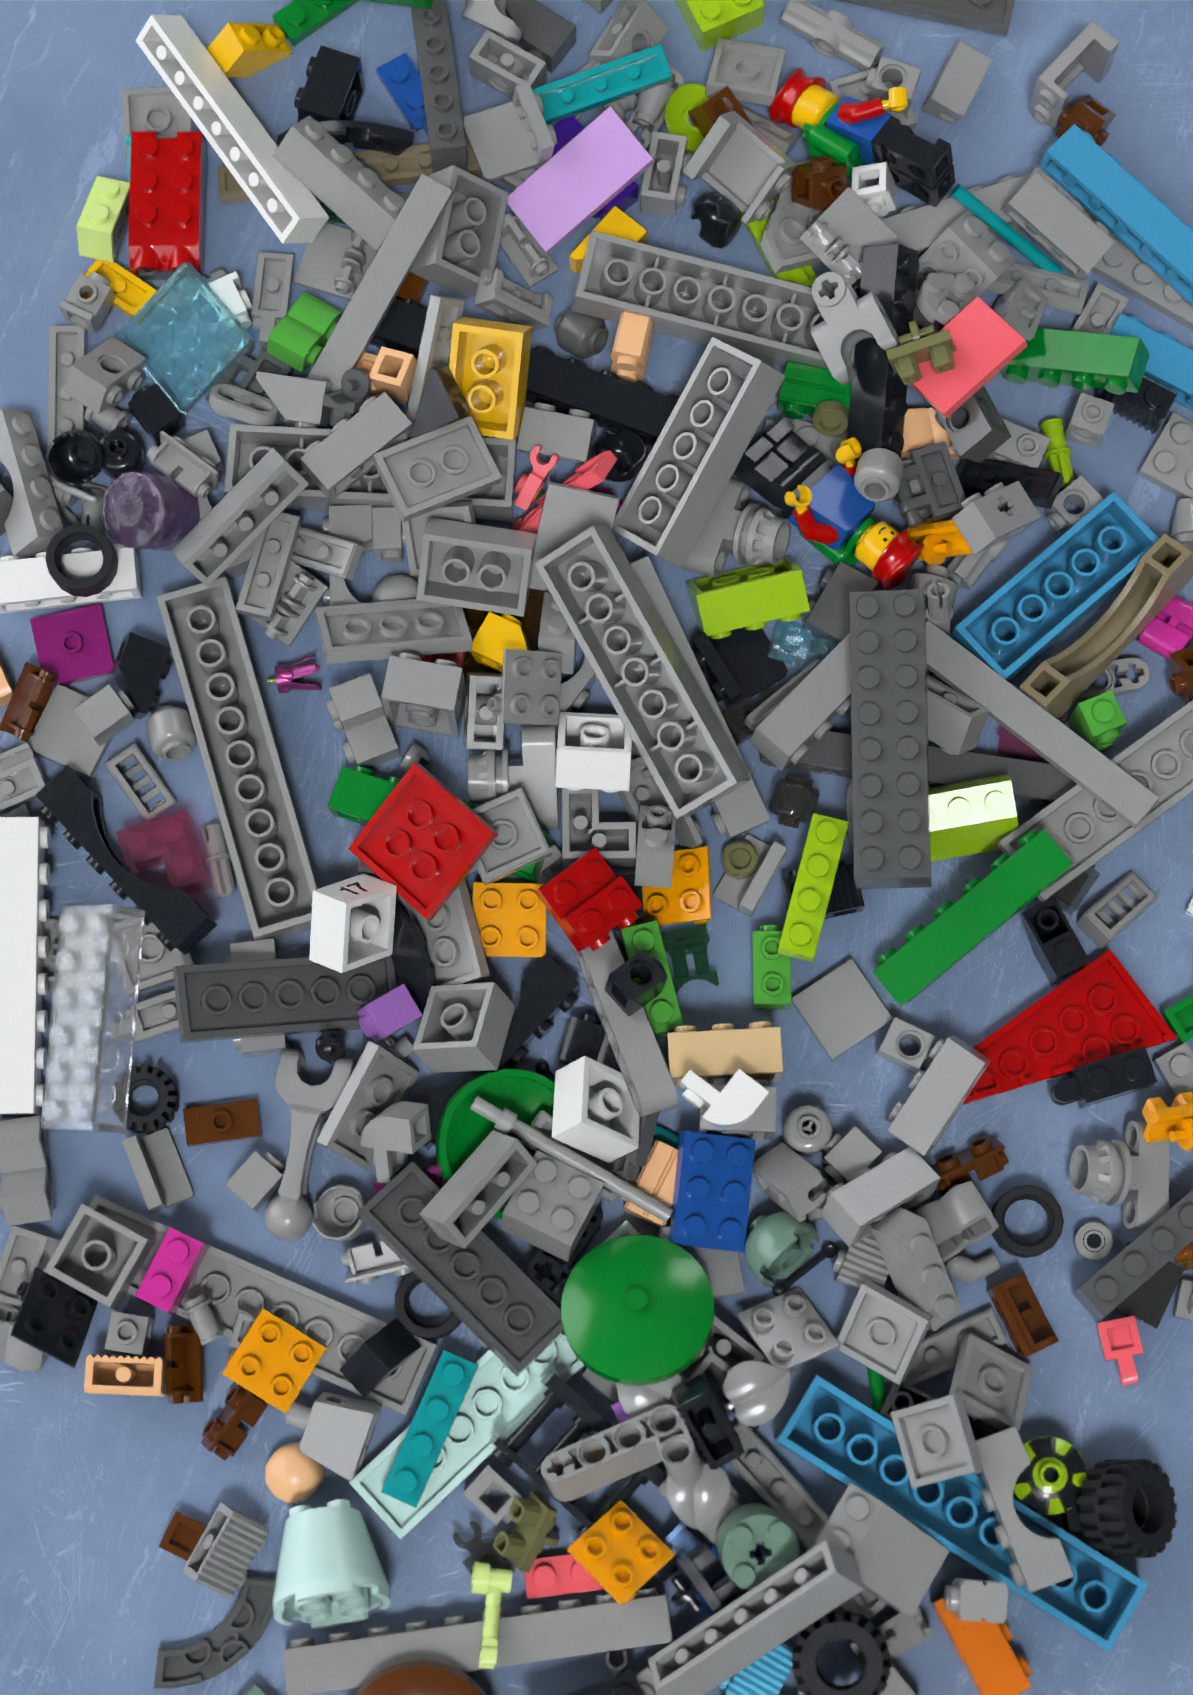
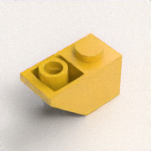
[207,23,293,78]

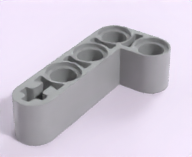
[541,1405,703,1502]

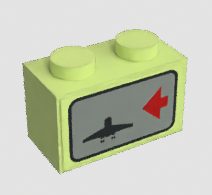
[76,176,130,262]

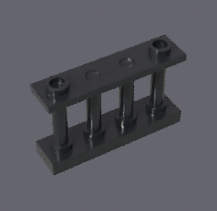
[490,1370,667,1535]

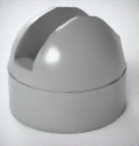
[399,743,430,772]

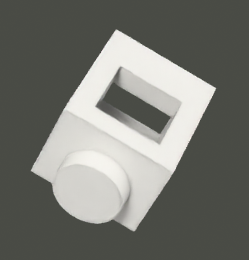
[852,162,897,216]
[204,271,252,335]

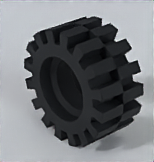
[109,1064,180,1134]

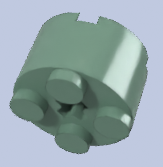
[714,1503,799,1591]

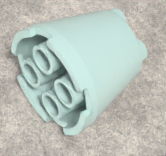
[273,1499,391,1628]

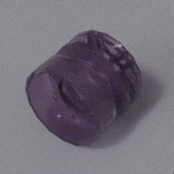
[102,471,200,551]

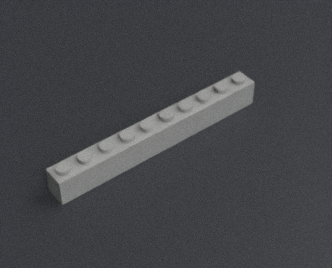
[282,1587,672,1695]

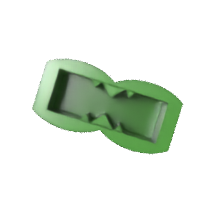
[267,292,342,373]

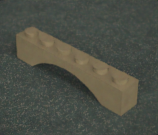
[1019,533,1193,719]

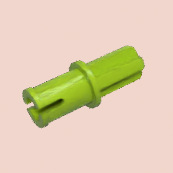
[1040,418,1074,491]

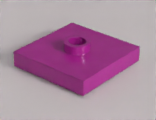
[30,603,114,688]

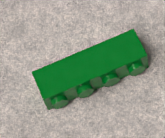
[1001,328,1150,395]

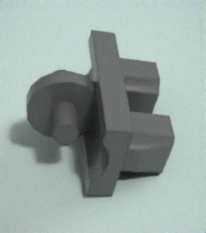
[322,368,382,426]

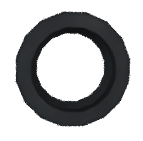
[45,524,118,597]
[991,1185,1064,1258]
[395,1271,462,1339]

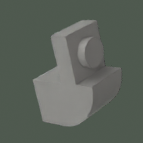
[360,1101,431,1184]

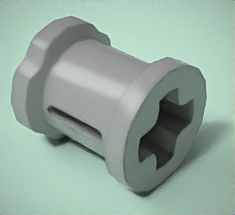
[84,406,132,432]

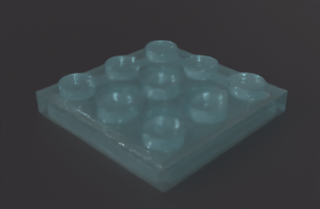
[115,262,256,415]

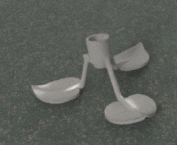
[616,1360,790,1529]

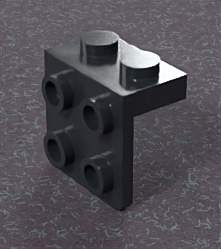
[691,627,788,711]

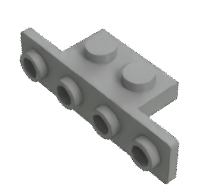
[617,740,702,850]

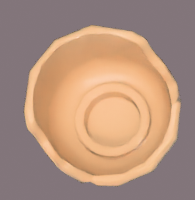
[265,1442,325,1503]

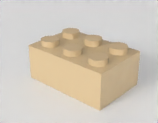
[666,1022,783,1087]

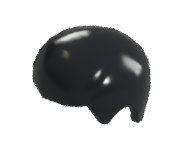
[691,192,742,249]
[590,428,647,482]
[46,429,105,487]

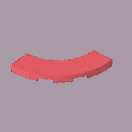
[509,450,617,533]

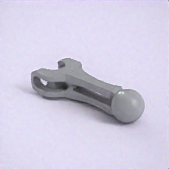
[264,1048,356,1241]

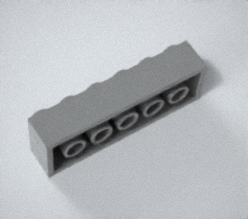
[612,337,785,568]

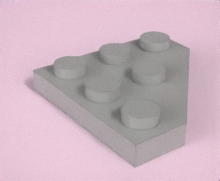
[760,159,825,274]

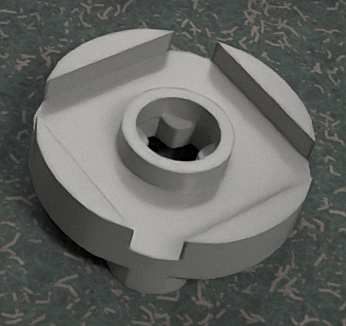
[916,272,984,326]

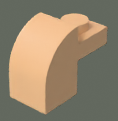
[356,346,417,404]

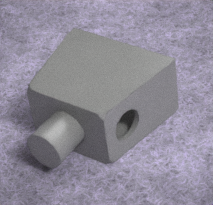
[285,1392,383,1481]

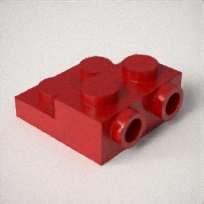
[535,847,643,952]

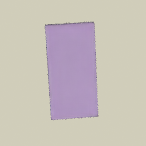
[507,106,656,254]

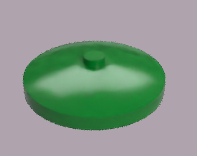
[436,1069,555,1219]
[561,1235,714,1386]

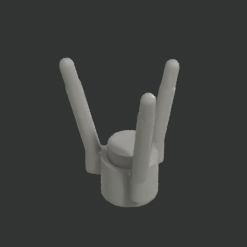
[49,474,138,525]

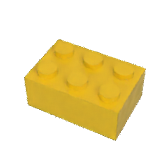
[444,317,533,440]

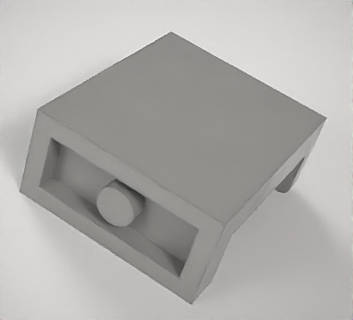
[1028,20,1119,130]
[683,111,797,225]

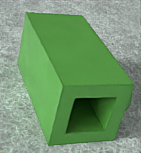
[1067,690,1127,753]
[751,925,791,1010]

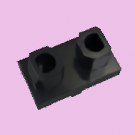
[671,1543,740,1614]

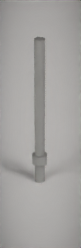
[470,1096,673,1222]

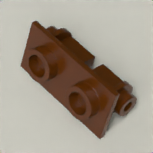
[0,662,59,741]
[930,1136,1009,1196]
[163,1326,203,1404]
[200,1385,268,1461]

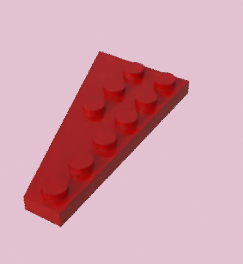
[962,949,1177,1106]

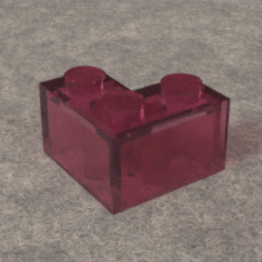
[116,810,212,895]

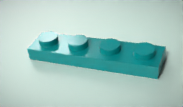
[532,44,673,125]
[381,1350,479,1508]

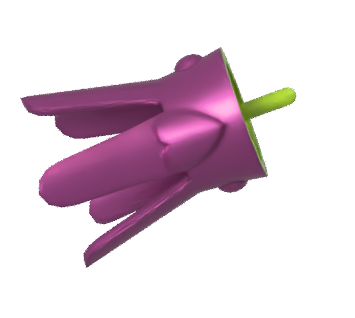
[267,654,322,694]

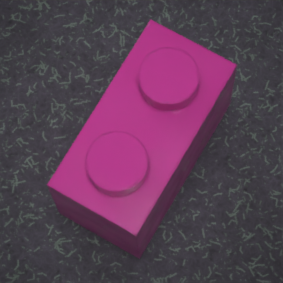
[135,1227,209,1315]

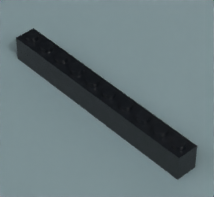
[369,298,680,447]

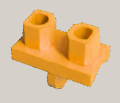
[906,515,973,566]
[1141,1091,1193,1151]

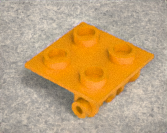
[642,846,712,926]
[473,882,546,957]
[222,1308,326,1414]
[567,1500,675,1606]

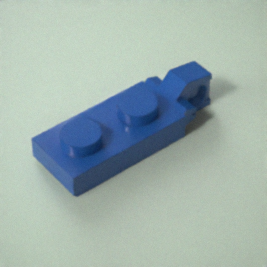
[376,52,428,136]

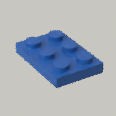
[669,1131,756,1252]

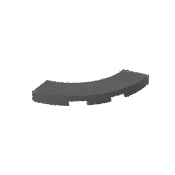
[154,1576,276,1688]

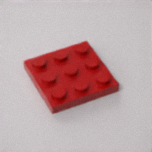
[348,763,499,920]

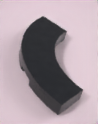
[276,120,414,156]
[390,900,436,1014]

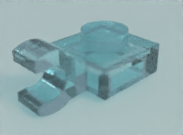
[768,621,836,667]

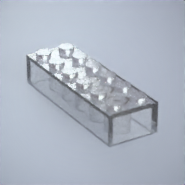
[41,904,145,1134]

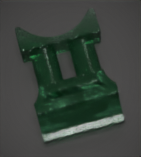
[661,924,719,994]

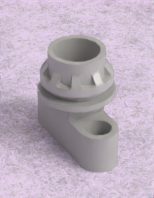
[684,478,791,578]
[468,725,559,829]
[1069,1120,1170,1230]

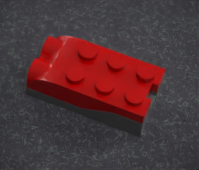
[128,131,207,280]

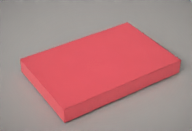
[910,297,1027,419]

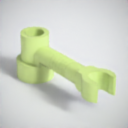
[470,1562,513,1669]

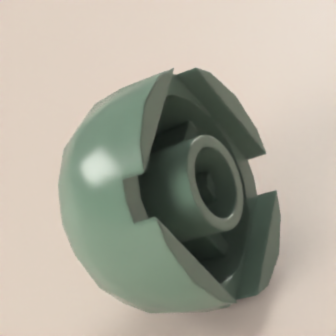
[744,1212,820,1287]

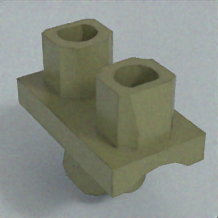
[886,320,957,385]
[493,1491,560,1572]

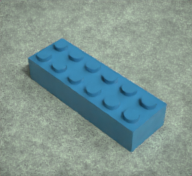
[951,491,1159,682]

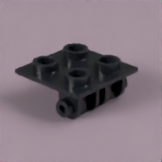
[10,1267,98,1368]

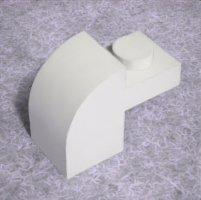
[680,1069,769,1130]

